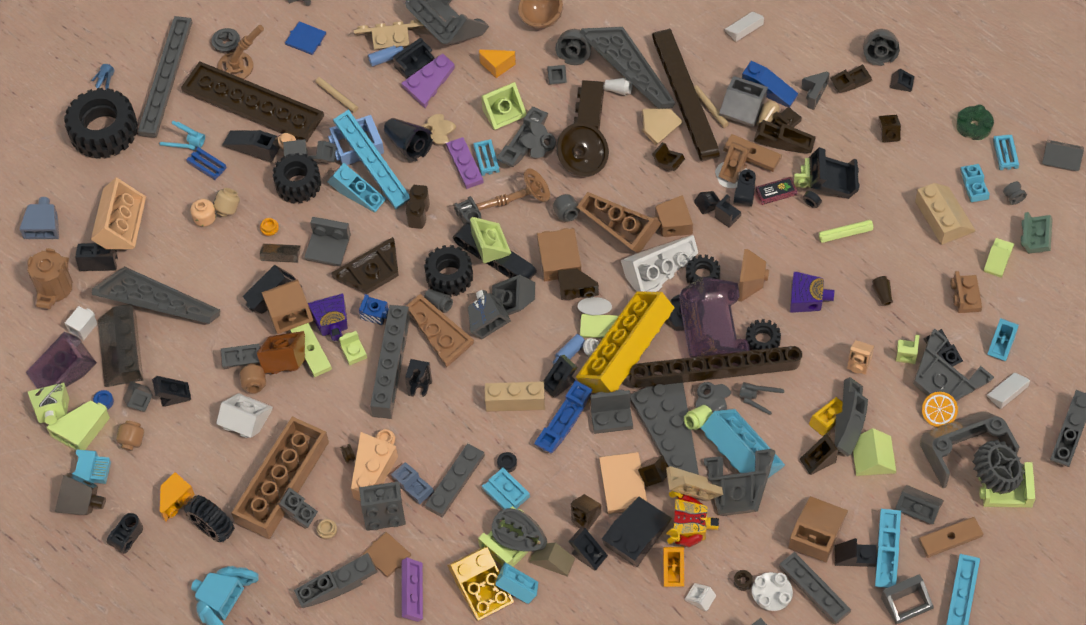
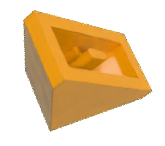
[479,49,516,78]
[663,547,684,587]

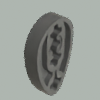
[492,508,547,552]

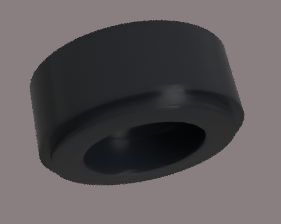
[803,191,822,208]
[497,452,517,473]

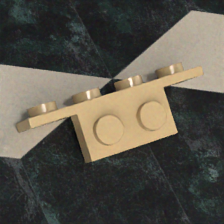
[354,20,425,50]

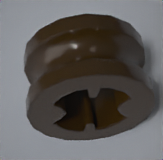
[340,444,356,464]
[734,570,753,591]

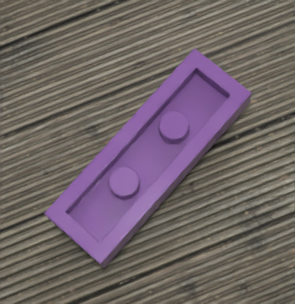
[446,137,484,189]
[402,558,423,622]

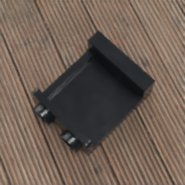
[809,147,860,199]

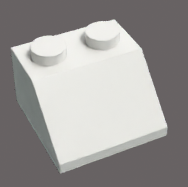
[216,393,273,438]

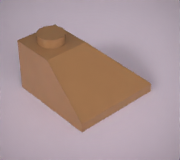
[738,249,769,302]

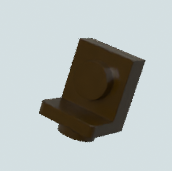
[773,107,802,128]
[879,114,901,142]

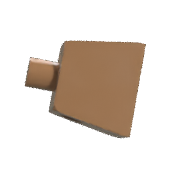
[652,195,693,237]

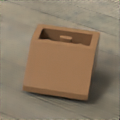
[262,279,313,334]

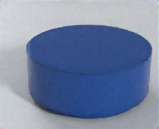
[93,390,114,410]

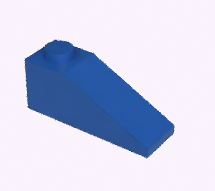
[742,61,798,107]

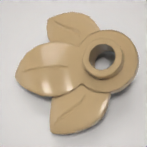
[422,114,456,145]

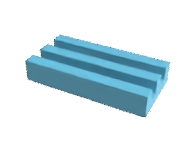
[993,135,1019,170]
[473,139,500,176]

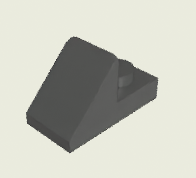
[801,71,830,110]

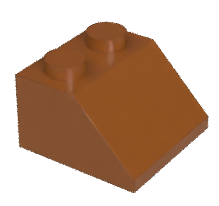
[257,331,305,374]

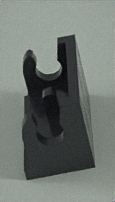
[393,38,434,79]
[75,243,118,271]
[405,359,432,397]

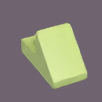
[984,238,1014,278]

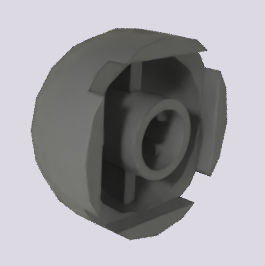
[555,29,592,66]
[863,29,900,66]

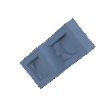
[391,462,434,505]

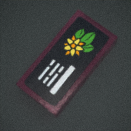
[756,177,797,205]

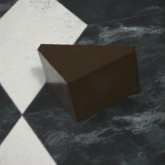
[800,434,838,475]

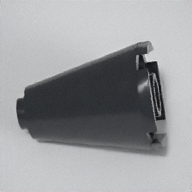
[384,118,433,162]

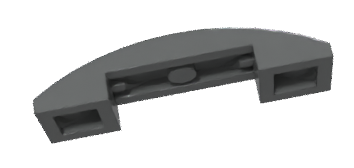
[497,106,548,167]

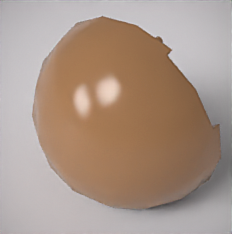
[518,0,563,29]

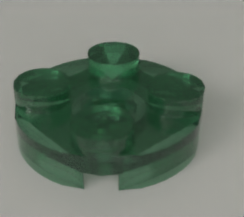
[956,104,994,140]

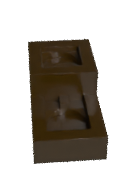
[830,64,872,93]

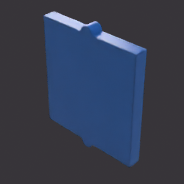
[285,21,326,55]

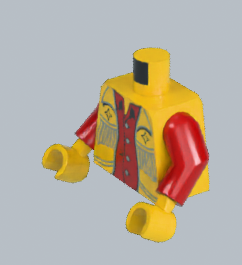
[666,491,719,548]

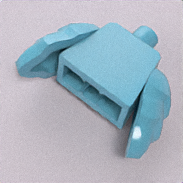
[191,566,259,625]

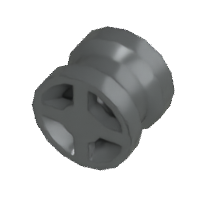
[1003,181,1027,205]

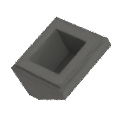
[547,65,567,84]

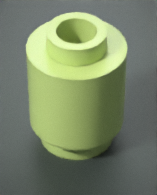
[684,405,713,430]

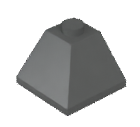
[492,275,536,315]

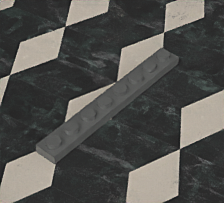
[138,16,193,138]

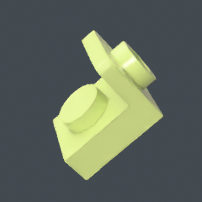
[793,158,810,188]
[339,331,367,365]

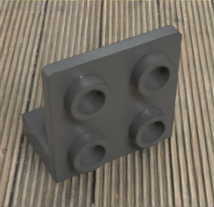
[305,217,351,266]
[591,390,633,434]
[359,481,406,531]

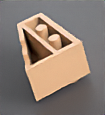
[351,432,398,501]

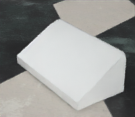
[725,12,764,42]
[987,372,1030,409]

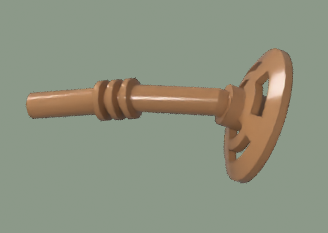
[218,25,264,79]
[476,169,550,211]

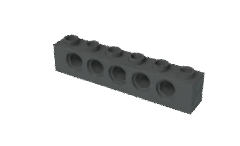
[370,305,410,419]

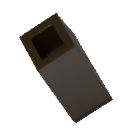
[558,268,599,300]
[571,494,602,530]

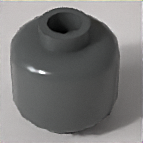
[553,194,580,222]

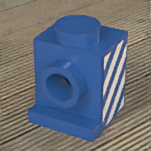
[359,294,389,325]

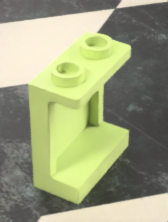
[978,462,1035,508]
[478,506,539,567]

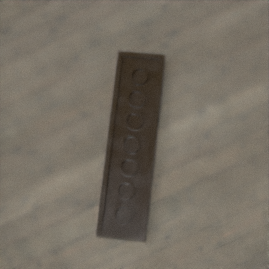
[181,61,324,143]

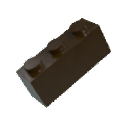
[573,80,604,130]

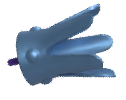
[91,64,115,89]

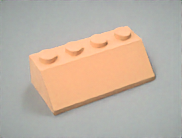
[91,177,146,249]

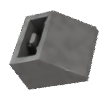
[719,76,768,127]

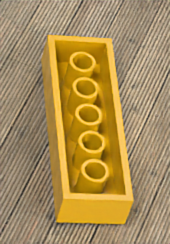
[575,291,675,393]

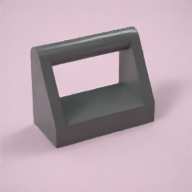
[881,574,934,625]

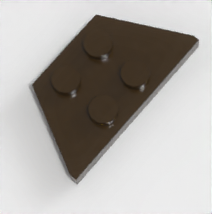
[331,237,399,294]

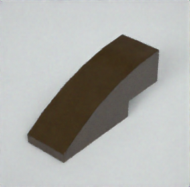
[754,120,816,153]

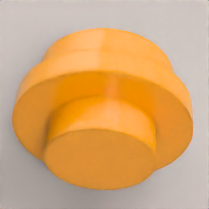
[260,218,279,236]

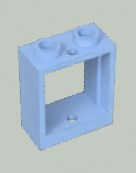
[328,115,384,165]

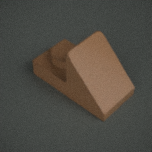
[718,142,750,184]

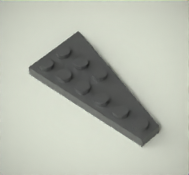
[580,27,676,109]
[92,266,220,324]
[630,372,699,475]

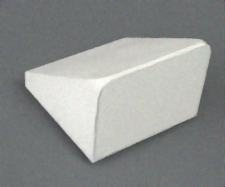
[685,583,716,611]

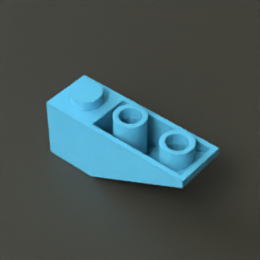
[327,163,386,213]

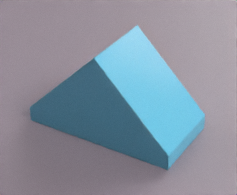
[987,318,1019,361]

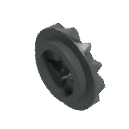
[212,28,240,53]

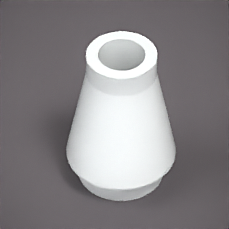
[604,78,632,96]

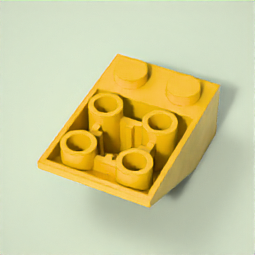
[447,547,514,621]

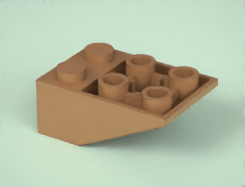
[789,496,848,563]

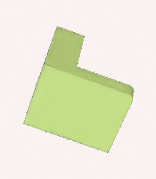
[896,335,919,364]

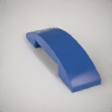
[534,380,592,454]

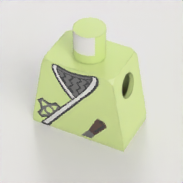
[28,383,69,425]

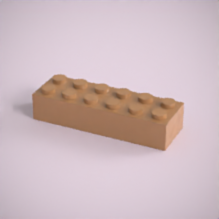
[231,416,329,539]

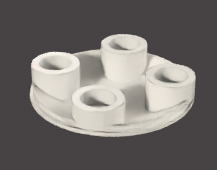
[752,572,793,611]

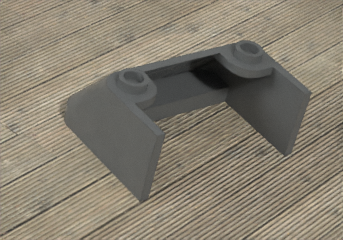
[920,411,1020,488]

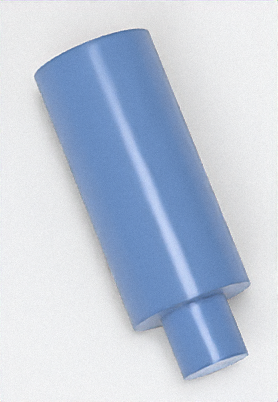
[368,45,404,67]
[552,334,585,364]

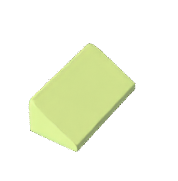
[580,314,619,339]

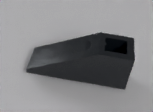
[222,130,280,162]

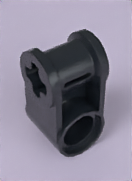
[733,169,756,207]
[106,513,143,554]

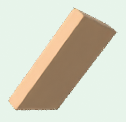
[599,452,647,514]

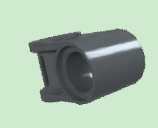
[453,196,482,224]

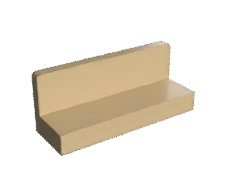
[666,466,723,501]

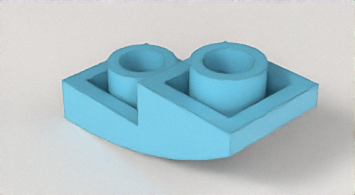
[961,164,990,202]

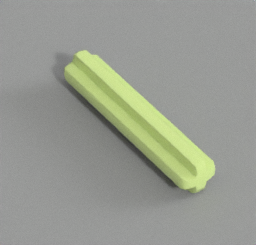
[818,220,874,243]

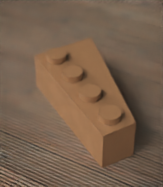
[577,192,662,253]

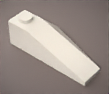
[621,235,698,292]

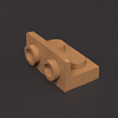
[950,271,982,313]

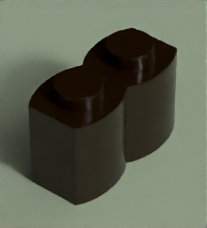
[406,184,430,229]

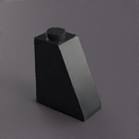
[242,265,302,314]

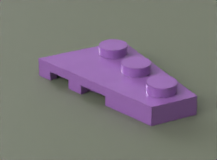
[402,53,455,108]

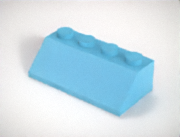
[701,409,785,478]

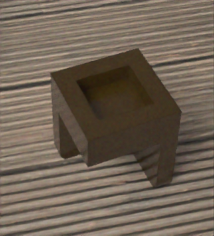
[638,455,668,487]

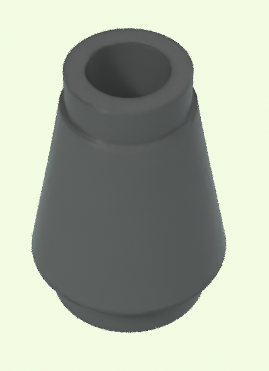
[424,289,453,312]

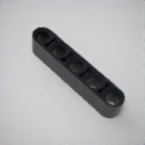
[453,223,537,280]

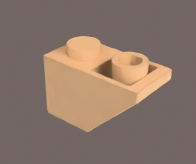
[847,340,874,375]

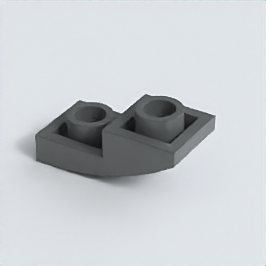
[278,487,318,529]

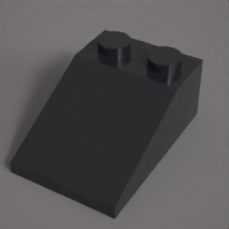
[602,497,672,567]

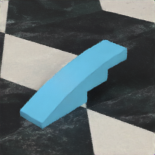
[875,509,901,588]

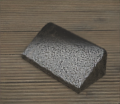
[259,243,301,263]

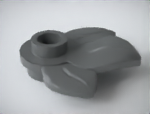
[520,122,556,158]
[696,382,731,412]

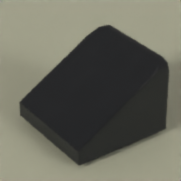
[890,68,915,92]
[694,191,720,214]

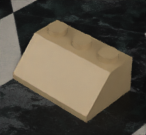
[915,183,975,245]

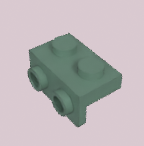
[1021,212,1052,254]

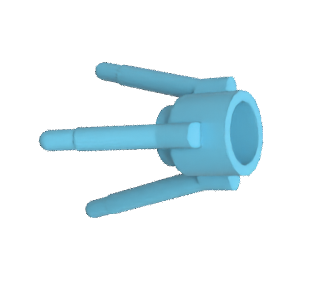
[159,121,205,150]

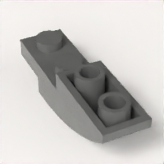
[834,377,868,457]
[1050,390,1086,467]
[294,553,378,608]

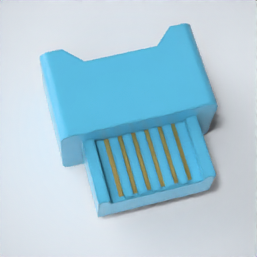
[72,449,111,484]

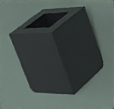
[715,194,741,228]

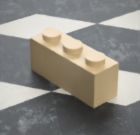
[485,382,545,412]

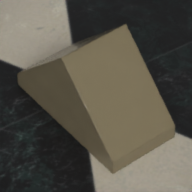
[530,542,575,577]

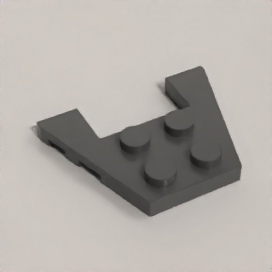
[913,329,994,401]
[704,449,775,516]

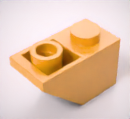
[160,472,195,522]

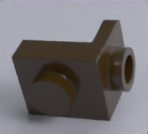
[652,142,685,171]

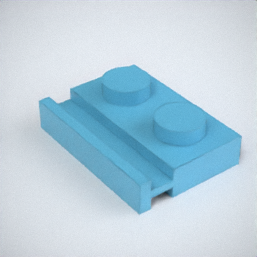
[482,468,530,510]

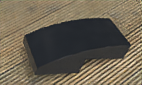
[924,329,963,367]

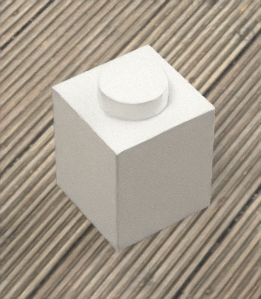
[65,306,97,341]

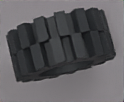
[686,254,720,291]
[745,319,781,351]

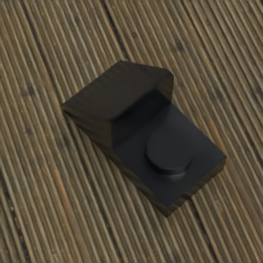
[543,355,578,398]
[152,376,191,407]
[568,527,608,570]
[835,538,877,567]

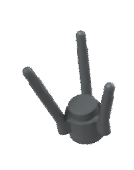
[740,382,784,415]

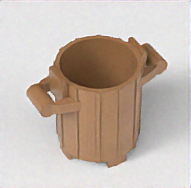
[27,248,73,309]

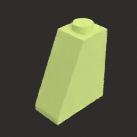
[47,400,110,451]

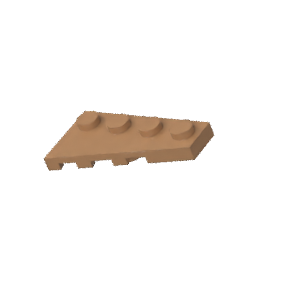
[407,294,474,368]

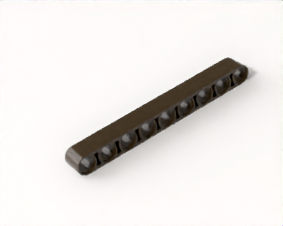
[652,28,720,162]
[630,346,802,388]

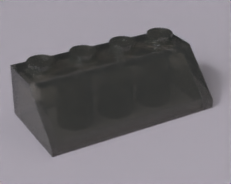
[98,304,143,387]

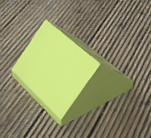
[481,82,527,130]
[470,217,511,263]
[853,428,896,476]

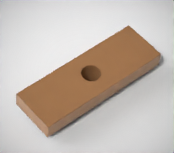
[723,134,782,172]
[918,517,983,558]

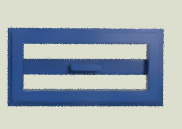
[186,147,227,180]

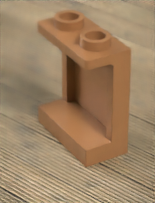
[537,228,582,282]

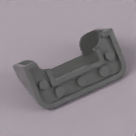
[405,0,489,45]

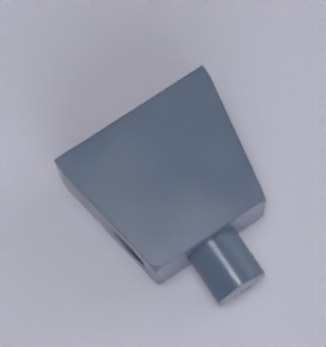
[20,197,59,239]

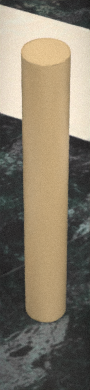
[316,77,358,113]
[694,85,729,128]

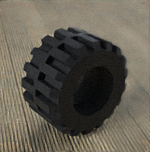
[273,153,321,204]
[424,245,473,297]

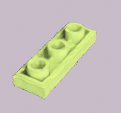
[290,323,332,378]

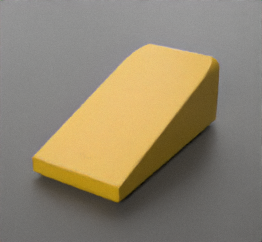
[809,397,843,436]

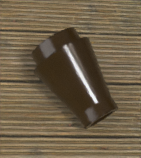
[872,276,893,306]

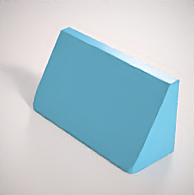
[495,563,539,604]

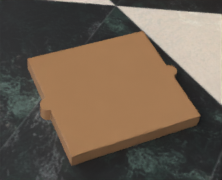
[363,532,411,578]

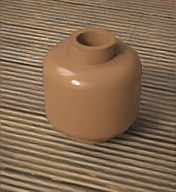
[240,364,266,394]
[116,421,144,451]

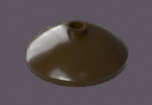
[556,122,609,177]

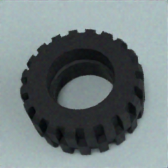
[64,88,138,159]

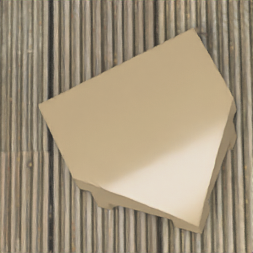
[642,109,683,146]

